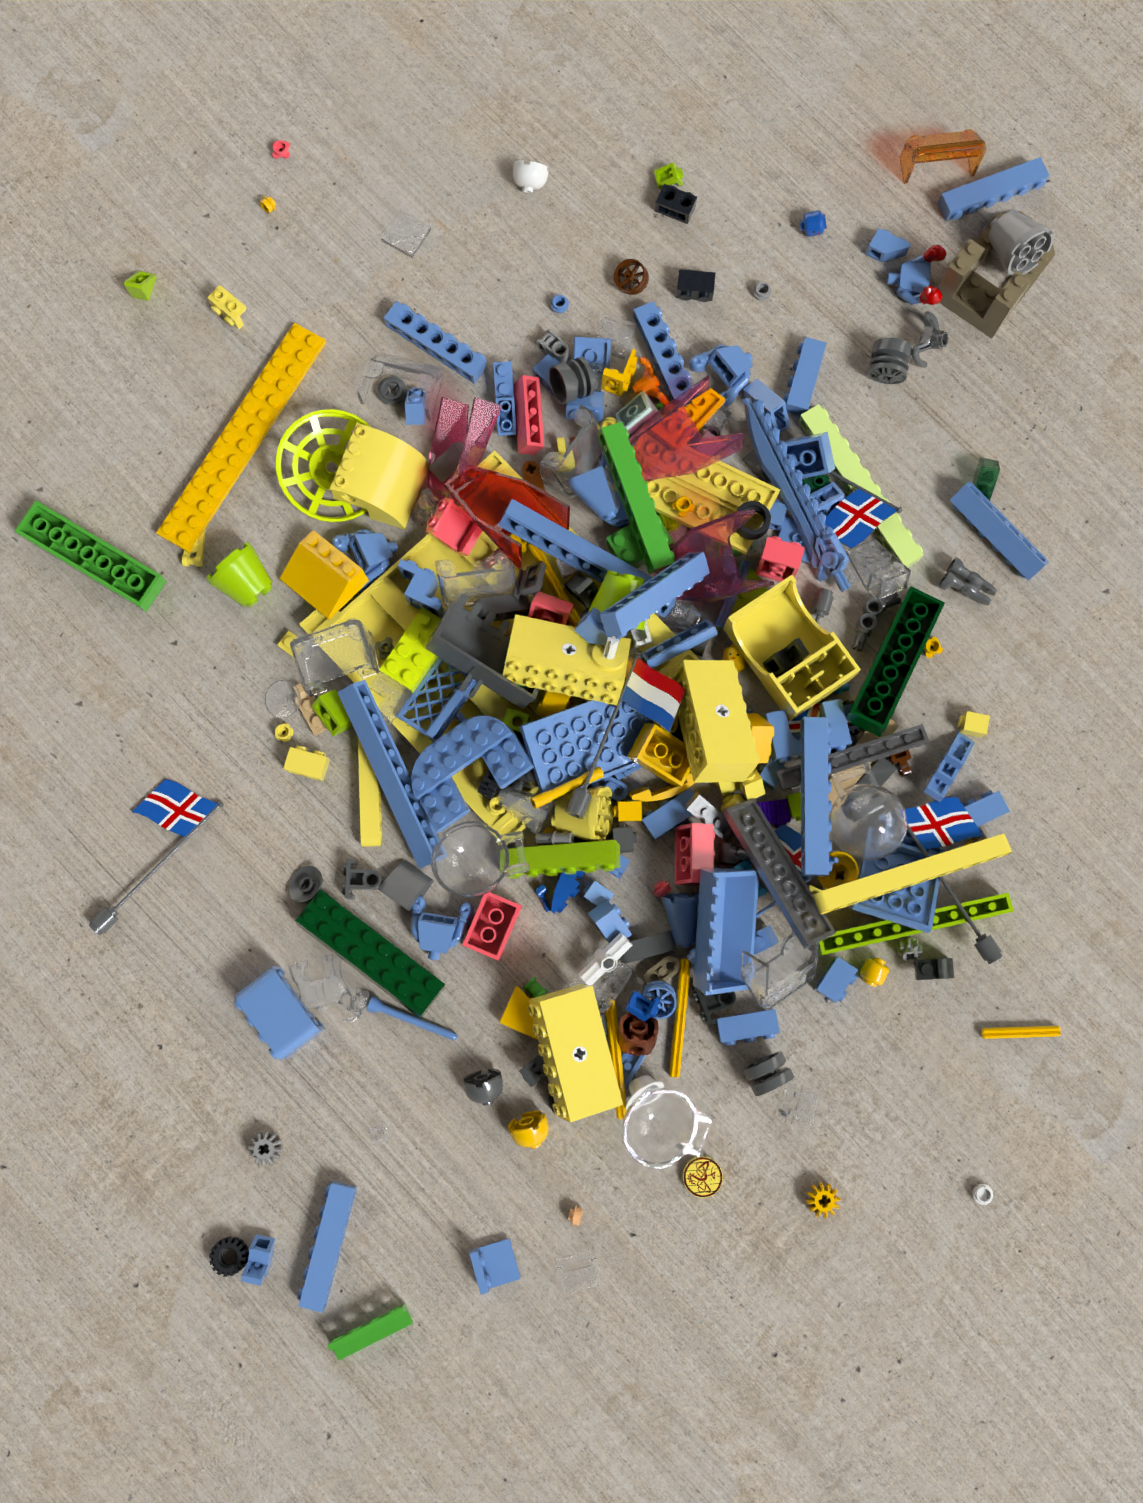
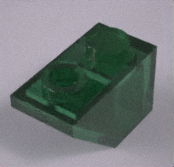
[973,457,1000,501]

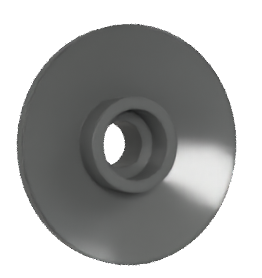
[289,866,323,903]

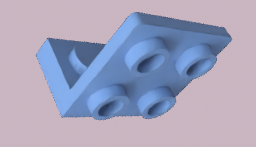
[469,1238,521,1295]

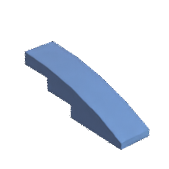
[923,732,975,802]

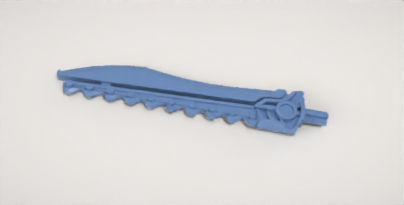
[742,398,851,592]

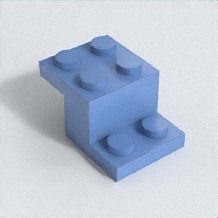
[398,559,445,619]

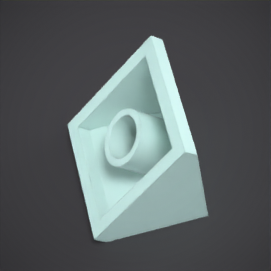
[615,391,660,437]

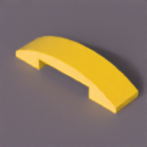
[628,771,694,801]

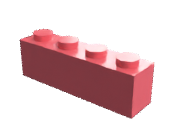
[513,375,544,455]

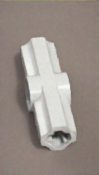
[578,933,633,986]

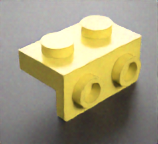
[207,285,247,329]

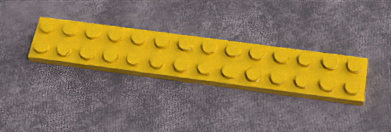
[156,323,326,553]

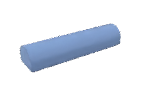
[641,619,717,669]

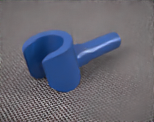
[535,884,550,912]

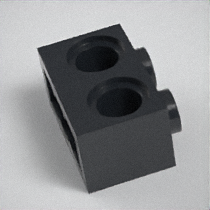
[655,184,697,224]

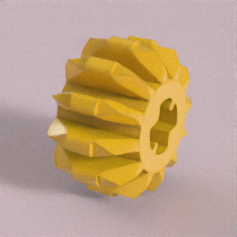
[806,1182,841,1218]

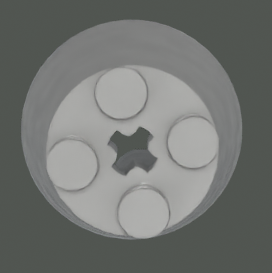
[988,209,1054,275]

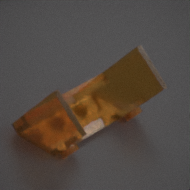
[899,129,987,184]

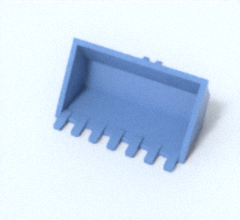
[693,868,759,995]

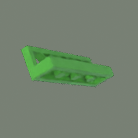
[327,1303,413,1361]

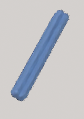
[715,560,751,629]

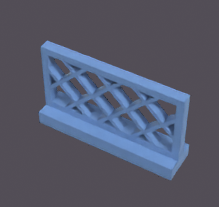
[397,657,477,742]

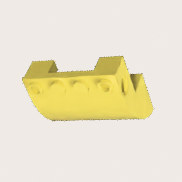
[330,423,430,530]

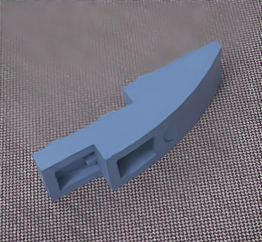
[493,361,517,436]

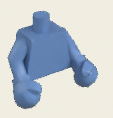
[690,344,753,407]
[332,529,397,593]
[410,895,474,960]

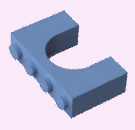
[763,699,852,764]

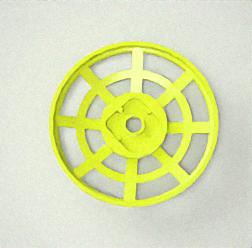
[275,409,371,523]

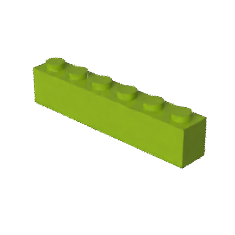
[502,840,620,879]

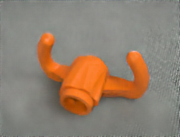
[632,356,670,407]

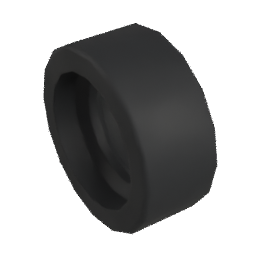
[734,501,771,540]

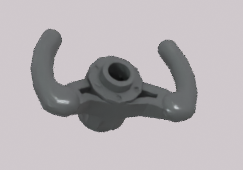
[911,311,948,368]

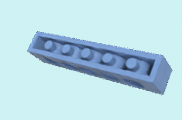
[384,301,487,384]
[633,301,698,412]

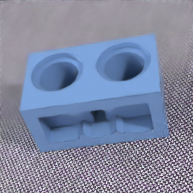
[810,482,845,516]

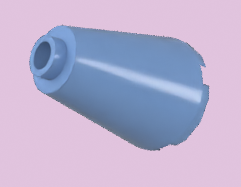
[662,893,699,948]

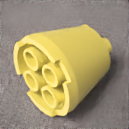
[551,786,614,842]

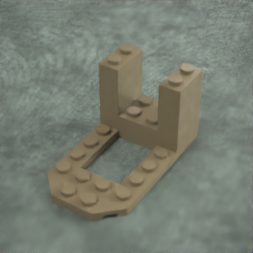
[938,211,1055,339]

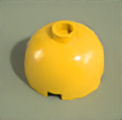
[508,1110,549,1149]

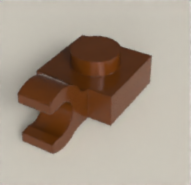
[889,750,912,777]

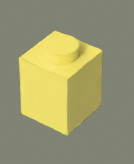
[958,711,990,738]

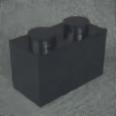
[676,269,716,302]

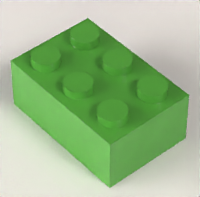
[606,513,674,568]

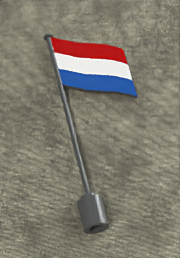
[565,654,686,819]

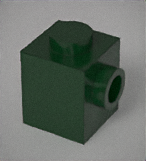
[802,474,831,494]

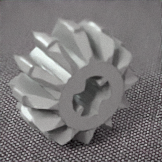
[248,1131,283,1166]

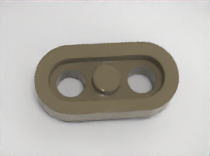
[644,956,680,984]

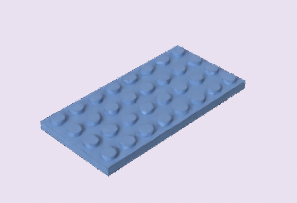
[519,688,677,793]

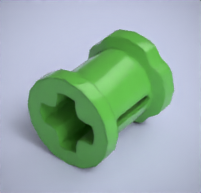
[522,976,548,998]

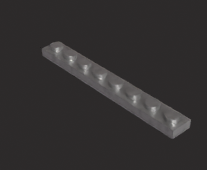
[776,724,930,791]

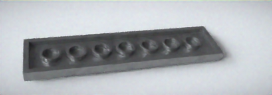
[722,798,836,949]

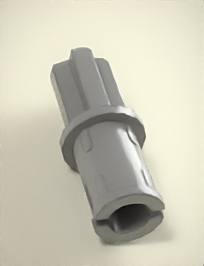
[535,831,575,845]

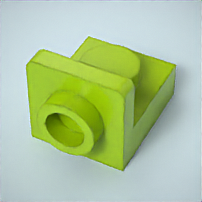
[654,162,684,190]

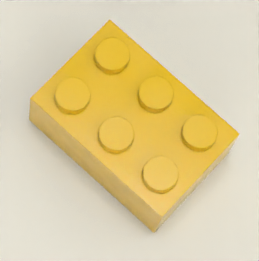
[627,723,691,787]

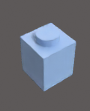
[583,881,614,907]

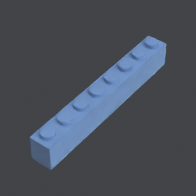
[600,552,710,638]
[800,717,832,877]

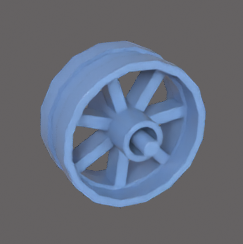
[641,981,677,1019]

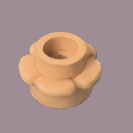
[568,1206,583,1226]

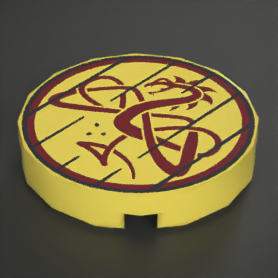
[683,1156,723,1198]

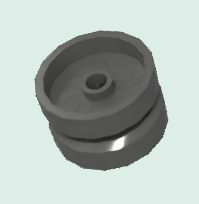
[742,1051,794,1096]

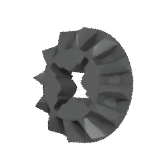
[377,376,407,406]

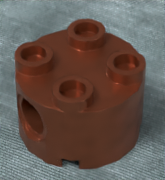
[618,1011,659,1056]

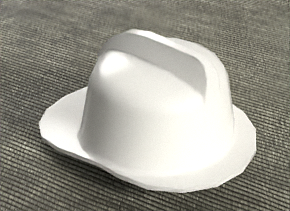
[625,1075,664,1110]

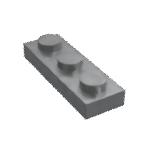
[684,792,733,841]

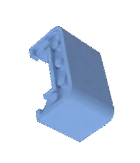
[233,966,326,1060]

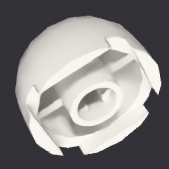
[513,160,549,193]

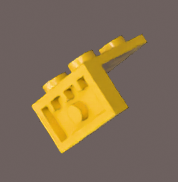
[601,349,638,397]

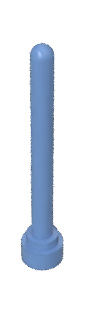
[366,996,458,1040]

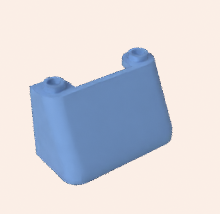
[568,466,629,528]

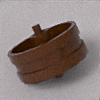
[614,259,649,295]

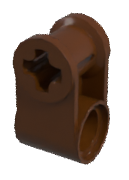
[522,461,546,496]

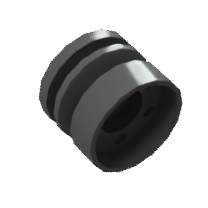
[868,338,912,384]
[549,357,595,405]

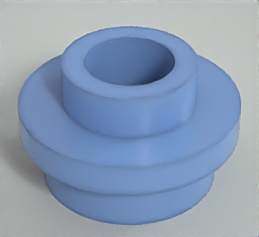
[551,295,569,313]

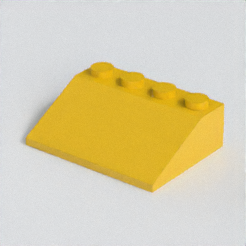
[279,530,369,620]

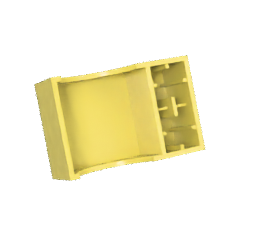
[723,575,861,722]

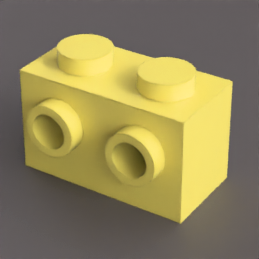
[283,746,330,782]

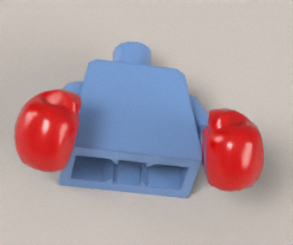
[887,245,946,305]

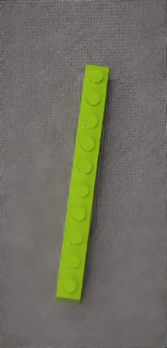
[816,892,1014,956]

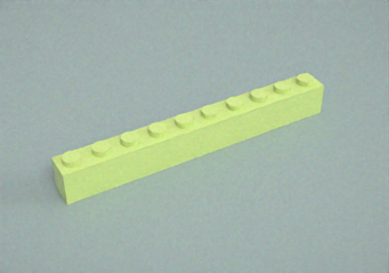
[798,404,924,572]

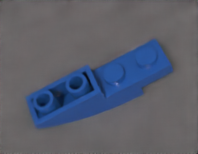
[551,871,585,914]

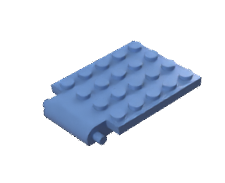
[852,811,945,933]

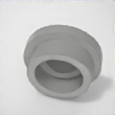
[753,282,772,300]

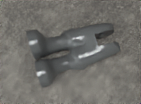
[938,557,997,606]

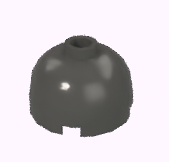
[462,1069,503,1106]

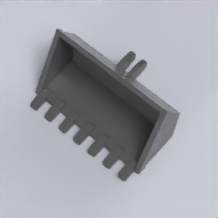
[425,593,539,709]

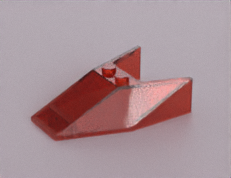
[444,465,570,569]

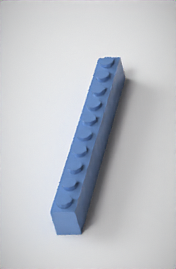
[498,499,676,618]
[337,680,447,869]

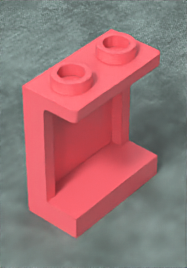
[425,498,486,556]

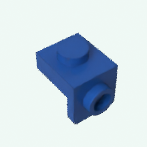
[625,991,660,1022]

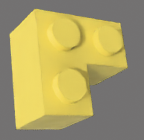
[715,768,766,800]

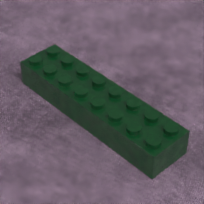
[846,586,945,737]
[295,890,445,1019]

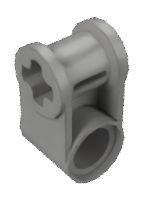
[535,329,569,363]

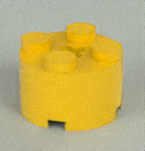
[537,690,576,718]

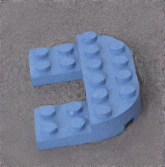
[411,716,534,833]

